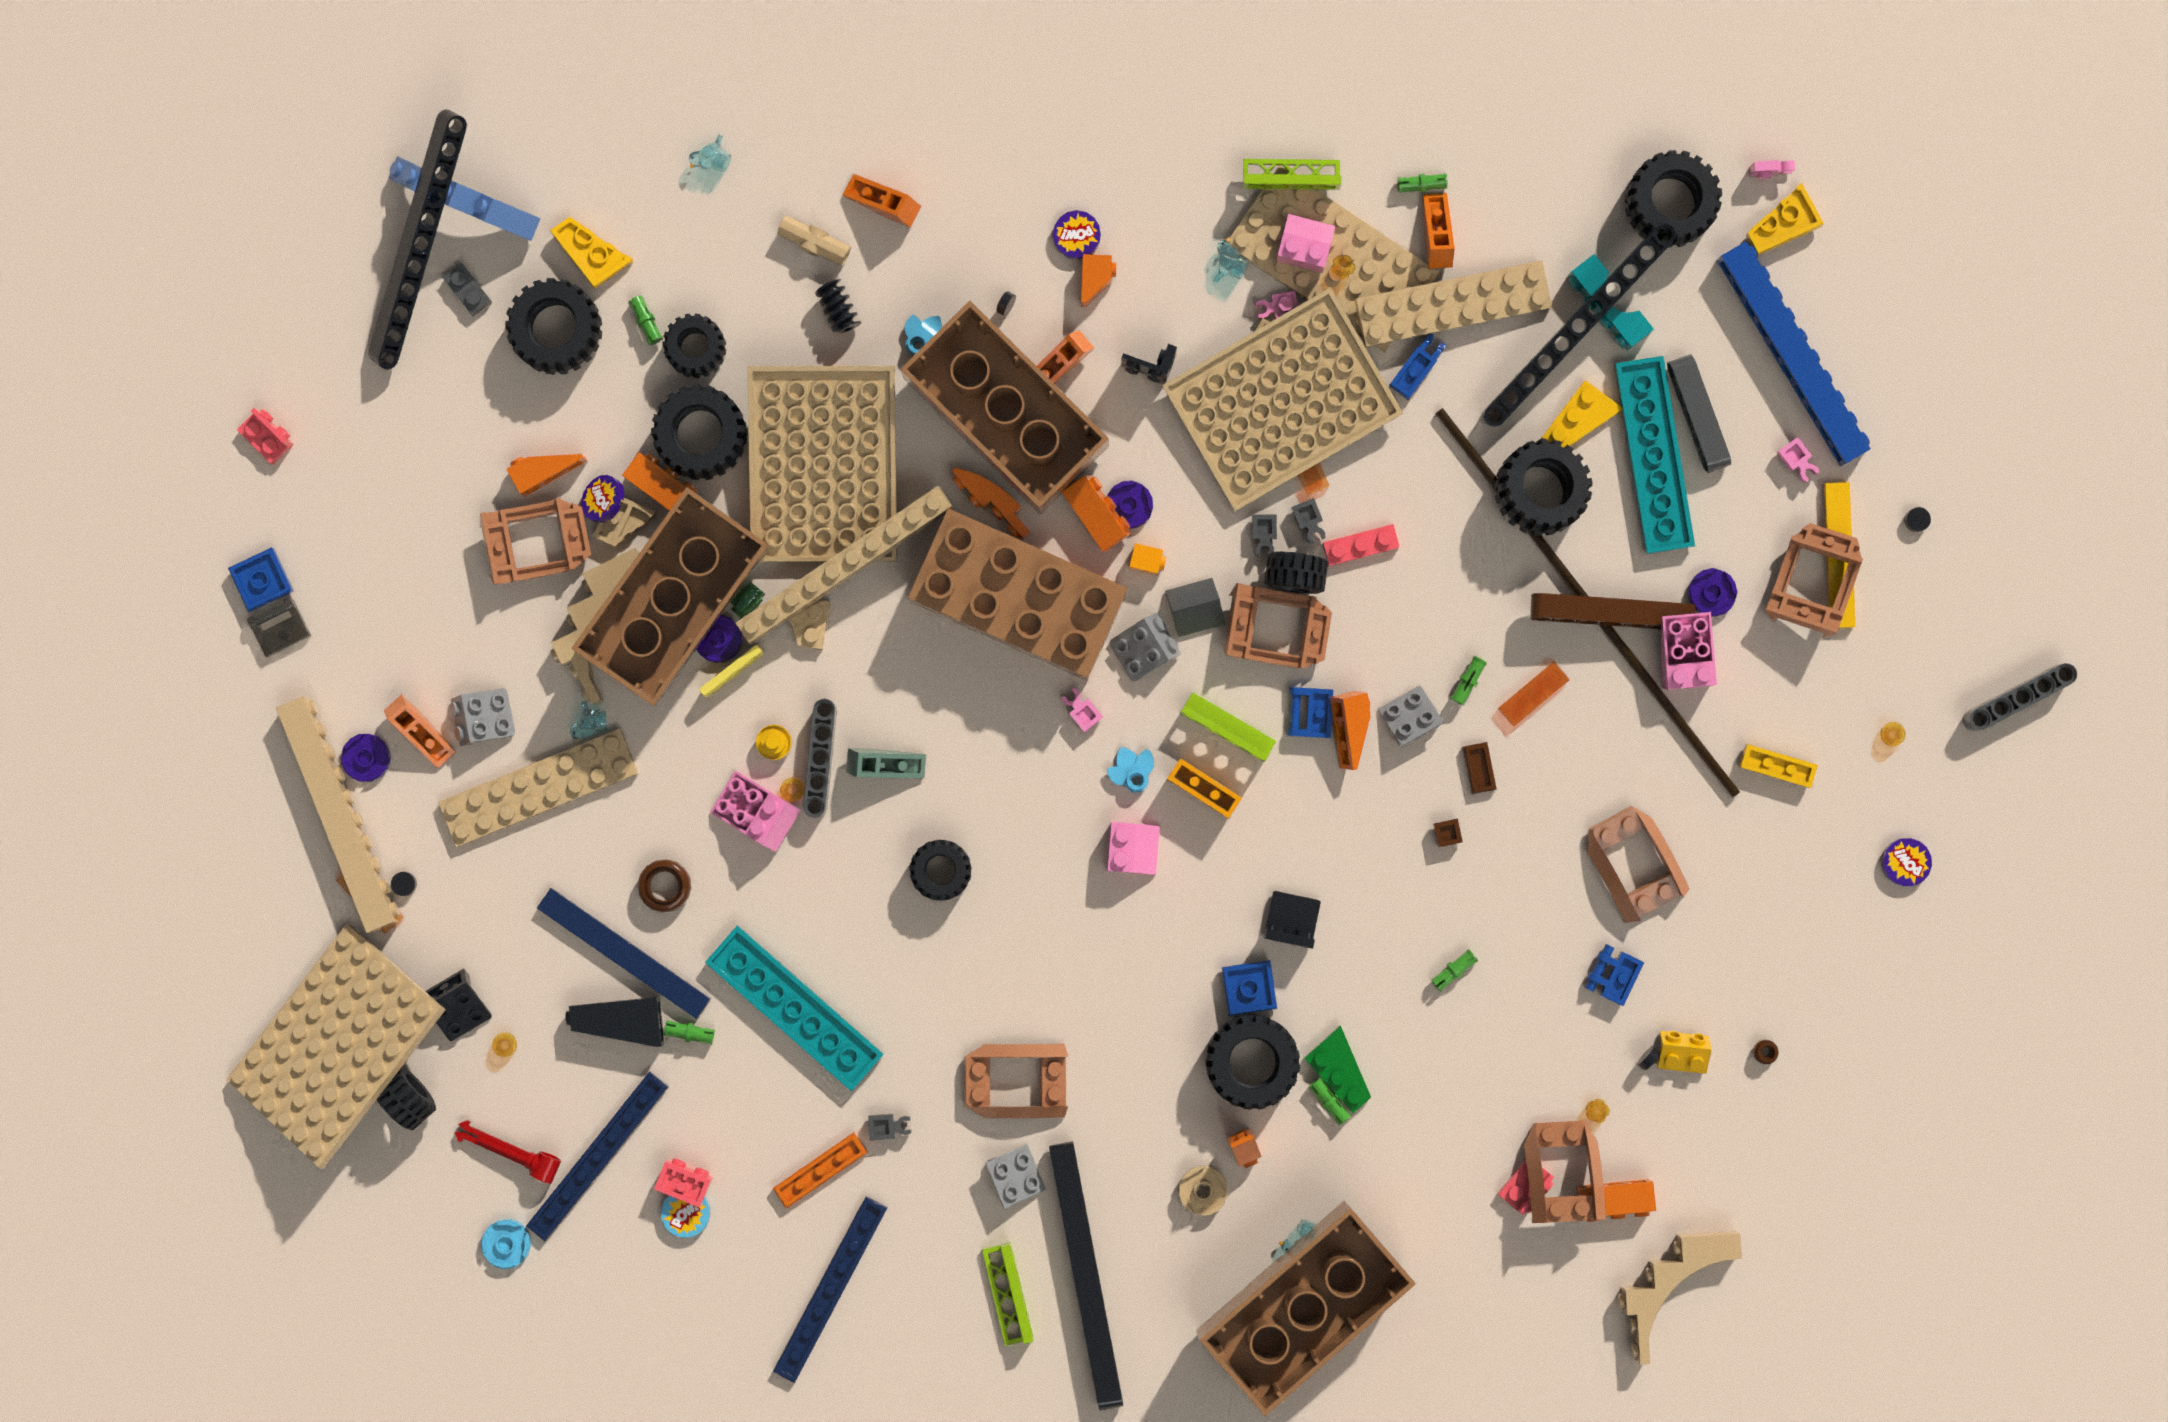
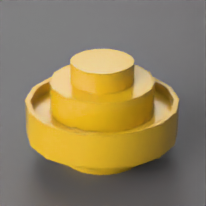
[756,724,792,760]

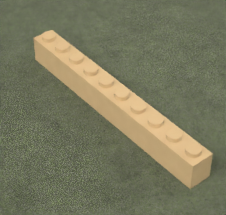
[736,486,954,644]
[276,696,400,933]

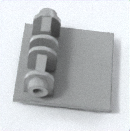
[1378,686,1444,746]
[985,1144,1046,1209]

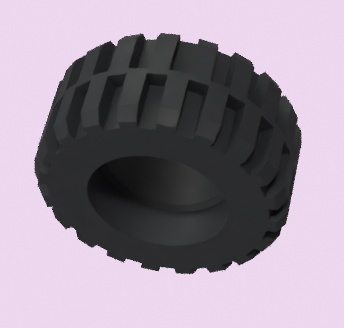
[1624,150,1722,248]
[505,278,603,375]
[651,384,747,480]
[1494,439,1593,536]
[1205,1014,1300,1110]

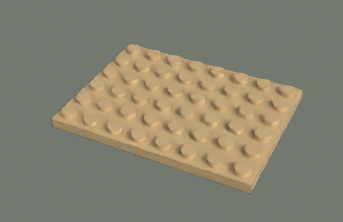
[1162,287,1403,511]
[747,366,897,562]
[226,924,445,1169]

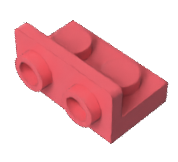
[237,408,293,465]
[654,1158,713,1208]
[1497,1159,1554,1215]

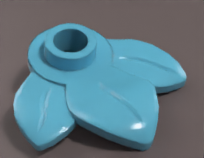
[905,315,942,356]
[1107,747,1154,793]

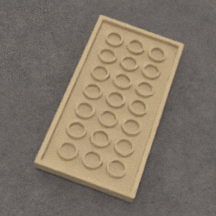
[1225,166,1439,353]

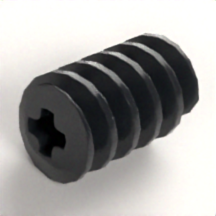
[815,279,862,333]

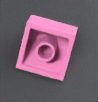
[1276,214,1335,273]
[1107,822,1160,875]

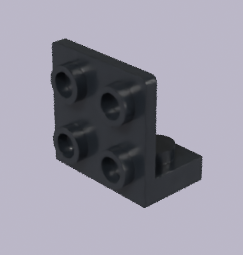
[1121,344,1177,383]
[1263,891,1321,949]
[425,968,492,1041]

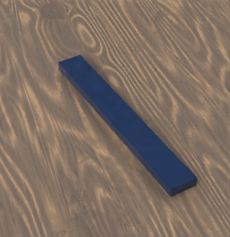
[537,888,711,1019]
[526,1071,669,1241]
[773,1196,888,1383]

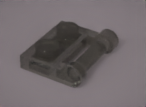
[246,596,311,657]

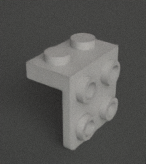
[1110,613,1181,681]
[450,688,515,747]

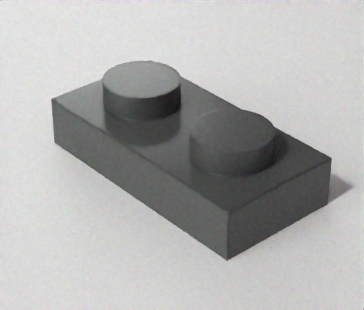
[442,263,492,317]

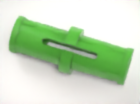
[1397,173,1448,193]
[628,295,663,345]
[1450,656,1487,706]
[1431,949,1478,992]
[664,1020,715,1045]
[1308,1078,1351,1125]

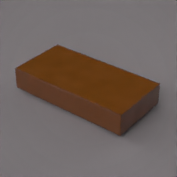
[1463,742,1497,794]

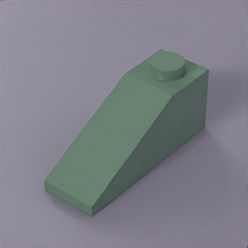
[846,748,926,778]

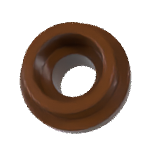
[1753,1040,1779,1064]

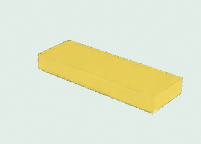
[699,644,764,698]

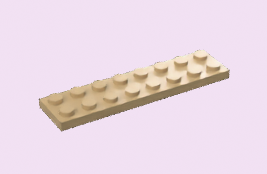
[1355,260,1552,347]
[438,729,638,847]

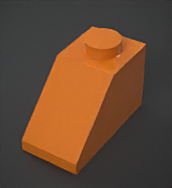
[1081,254,1116,307]

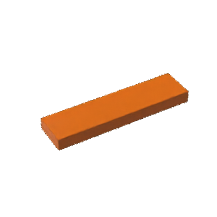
[773,1132,868,1209]

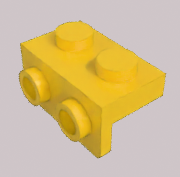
[1657,1031,1712,1074]

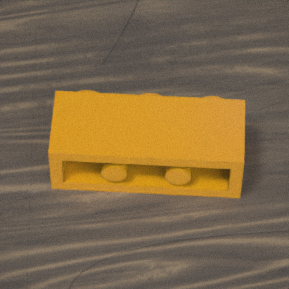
[1166,758,1242,819]

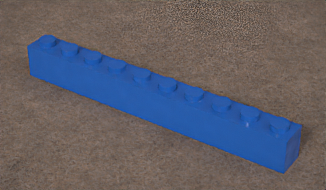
[1716,242,1871,467]

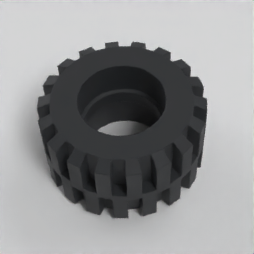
[662,313,726,378]
[1264,551,1328,594]
[909,839,972,901]
[377,1067,436,1131]

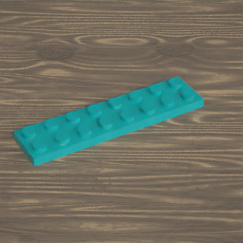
[1614,356,1695,554]
[705,925,884,1092]

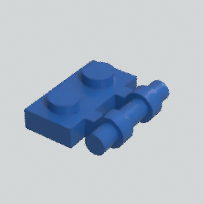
[1585,944,1644,1006]

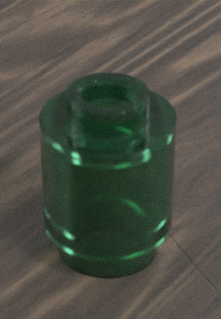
[730,582,765,618]

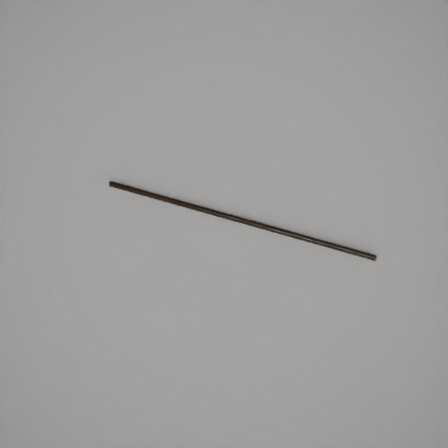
[1435,408,1740,798]

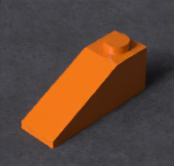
[843,174,921,228]
[1423,193,1455,269]
[1037,330,1095,384]
[506,454,587,497]
[1330,691,1371,770]
[384,694,456,768]
[1226,1128,1262,1168]

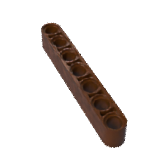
[1530,593,1696,629]

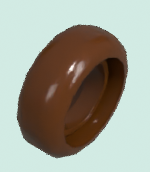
[637,859,692,913]

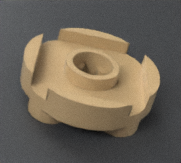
[1179,1166,1228,1216]

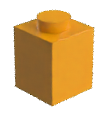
[1129,543,1167,576]

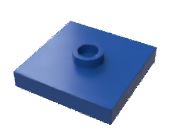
[228,547,294,612]
[1222,960,1277,1016]

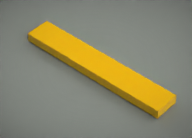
[1823,482,1856,628]

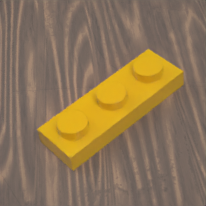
[1739,744,1818,788]

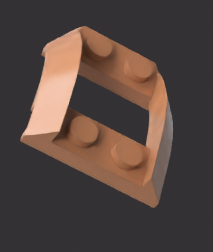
[480,498,591,585]
[1765,523,1863,637]
[1221,583,1332,669]
[1586,806,1690,923]
[964,1044,1068,1118]
[1523,1121,1606,1223]

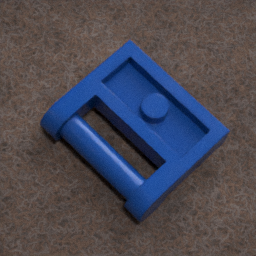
[1287,687,1333,739]

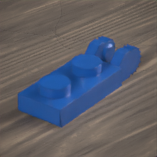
[1389,334,1446,400]

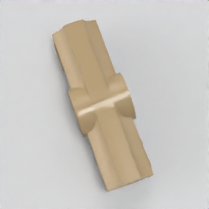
[777,215,851,266]

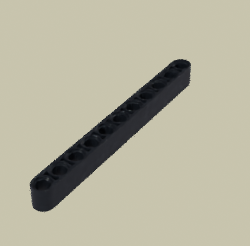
[368,109,467,370]
[1482,223,1676,427]
[1049,1141,1124,1411]

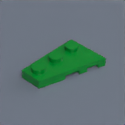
[1304,1026,1371,1113]

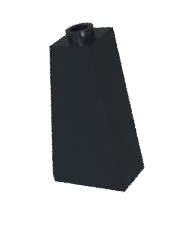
[565,996,665,1047]

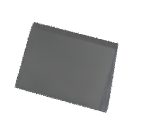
[1166,578,1225,637]

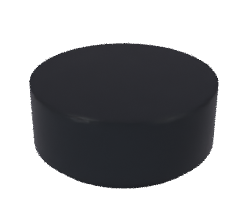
[996,291,1016,317]
[1904,507,1931,532]
[391,872,417,896]
[1637,1046,1660,1070]

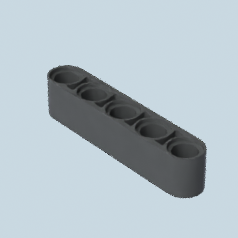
[1667,354,1731,473]
[1963,663,2078,731]
[803,699,837,818]

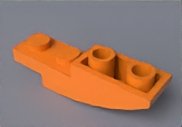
[952,468,1030,540]

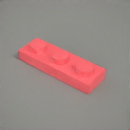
[1322,524,1400,567]

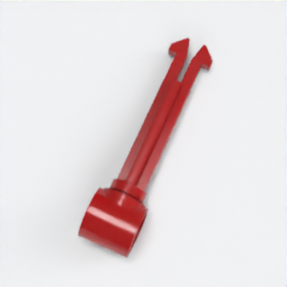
[455,1120,562,1184]

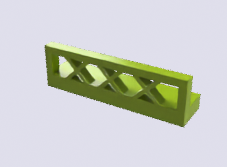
[1243,159,1341,190]
[1180,692,1276,762]
[982,1242,1034,1346]

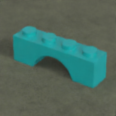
[1568,254,1654,351]

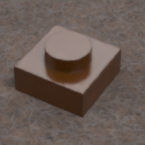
[1433,818,1463,847]

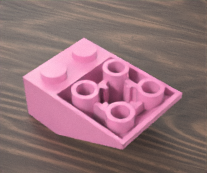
[1661,612,1717,690]
[710,771,801,852]

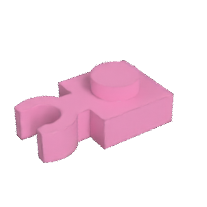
[1749,160,1795,180]
[1255,291,1298,320]
[1776,437,1819,483]
[1062,688,1103,733]

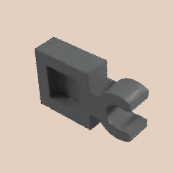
[1291,498,1325,545]
[1252,514,1277,557]
[868,1114,912,1141]

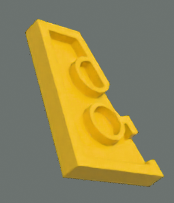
[1746,183,1824,256]
[550,217,633,290]
[1541,380,1622,447]

